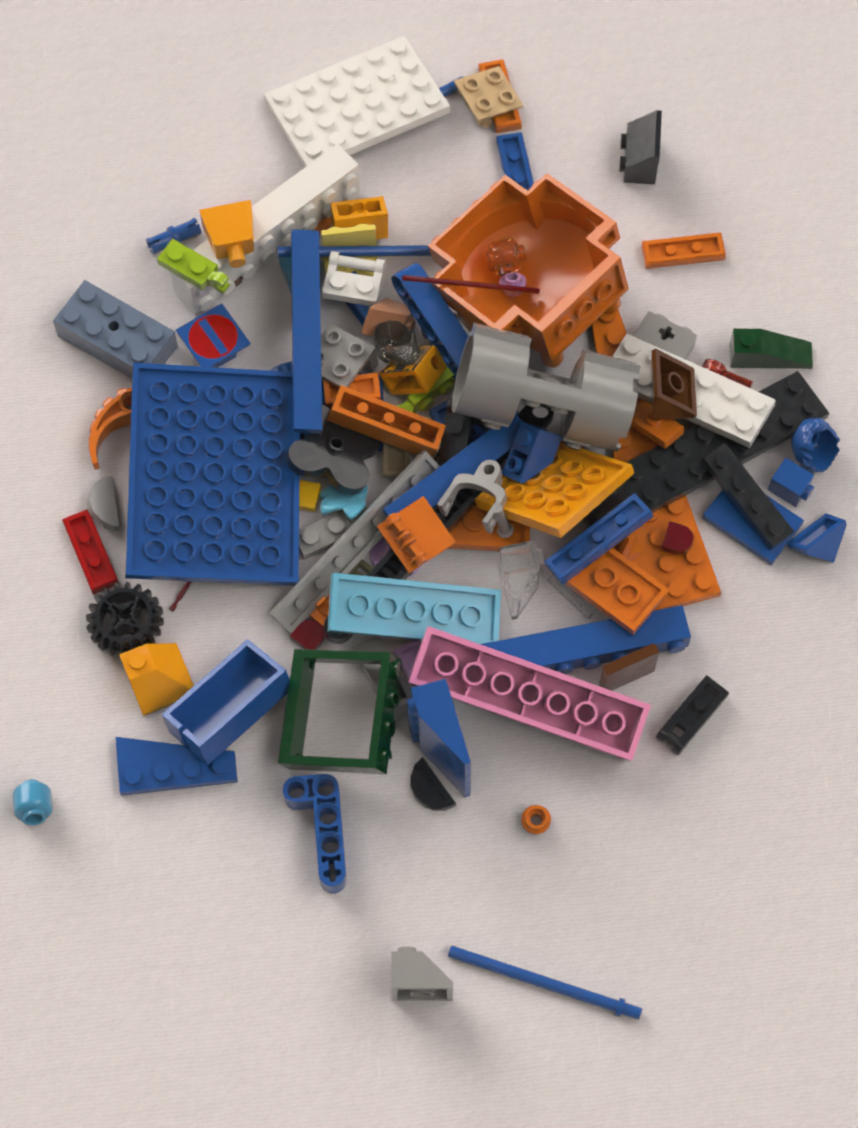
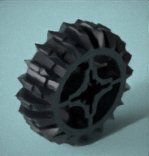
[86,581,164,656]

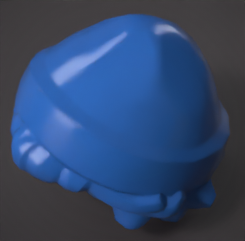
[791,418,840,473]

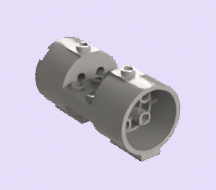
[452,323,641,452]

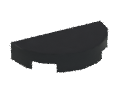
[410,757,456,811]

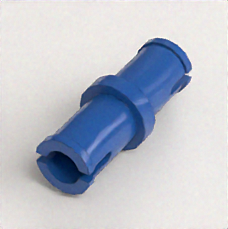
[146,218,202,255]

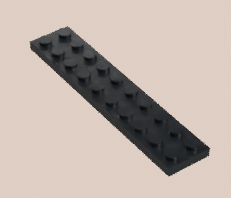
[582,371,830,528]

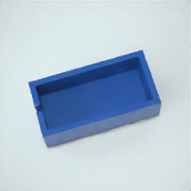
[161,639,290,766]

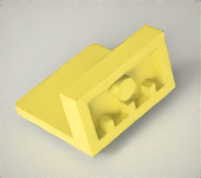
[321,224,378,277]

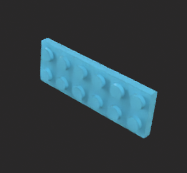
[327,573,501,644]

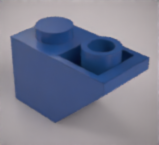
[502,421,562,484]

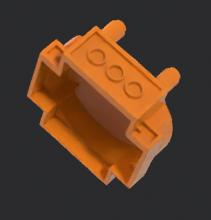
[428,173,629,368]

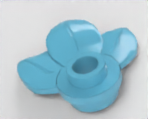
[319,484,368,520]

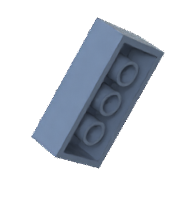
[53,280,178,379]

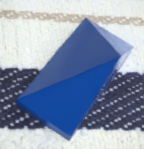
[787,513,847,562]

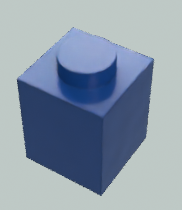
[767,458,815,507]

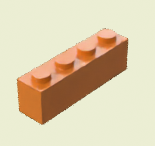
[327,385,446,458]

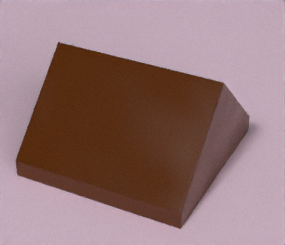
[651,348,697,419]

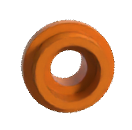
[521,805,551,835]

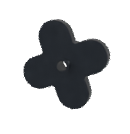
[286,405,381,495]

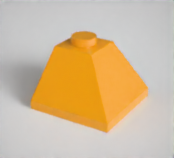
[119,643,194,716]

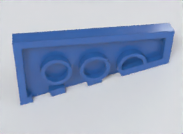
[116,737,238,796]

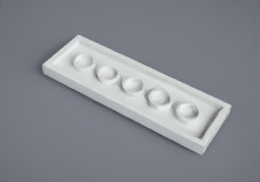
[612,334,776,448]

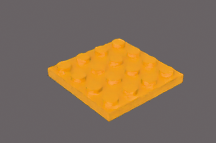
[475,441,634,538]

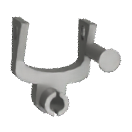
[437,460,514,538]

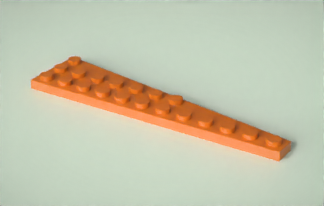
[591,310,721,611]

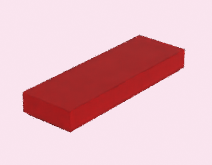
[62,509,119,595]

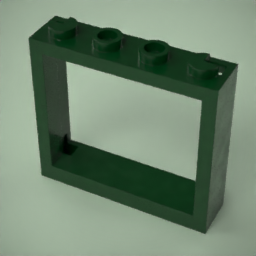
[278,649,403,775]

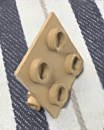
[454,66,524,128]

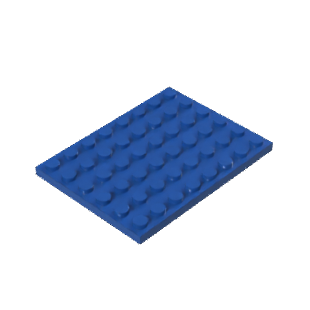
[125,363,300,586]

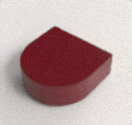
[661,521,694,555]
[290,620,324,650]

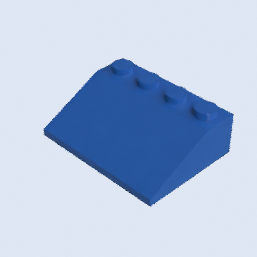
[407,679,471,797]

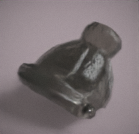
[373,320,421,366]

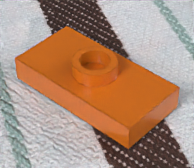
[631,399,684,449]

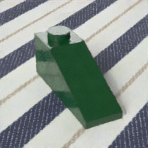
[729,328,813,369]

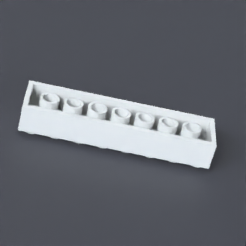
[171,144,360,315]

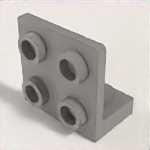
[321,323,378,388]

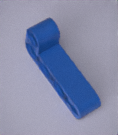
[282,774,347,894]

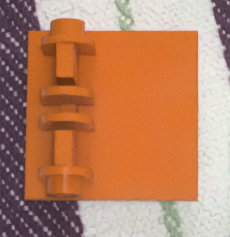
[377,496,456,573]

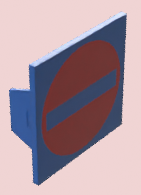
[176,303,251,367]

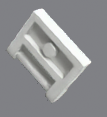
[322,251,385,306]

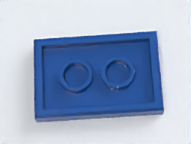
[702,489,804,566]

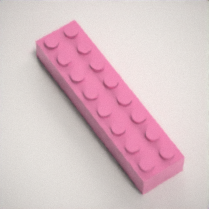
[407,626,651,761]

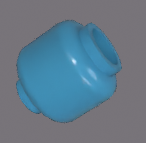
[13,779,52,826]

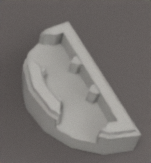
[86,476,120,531]

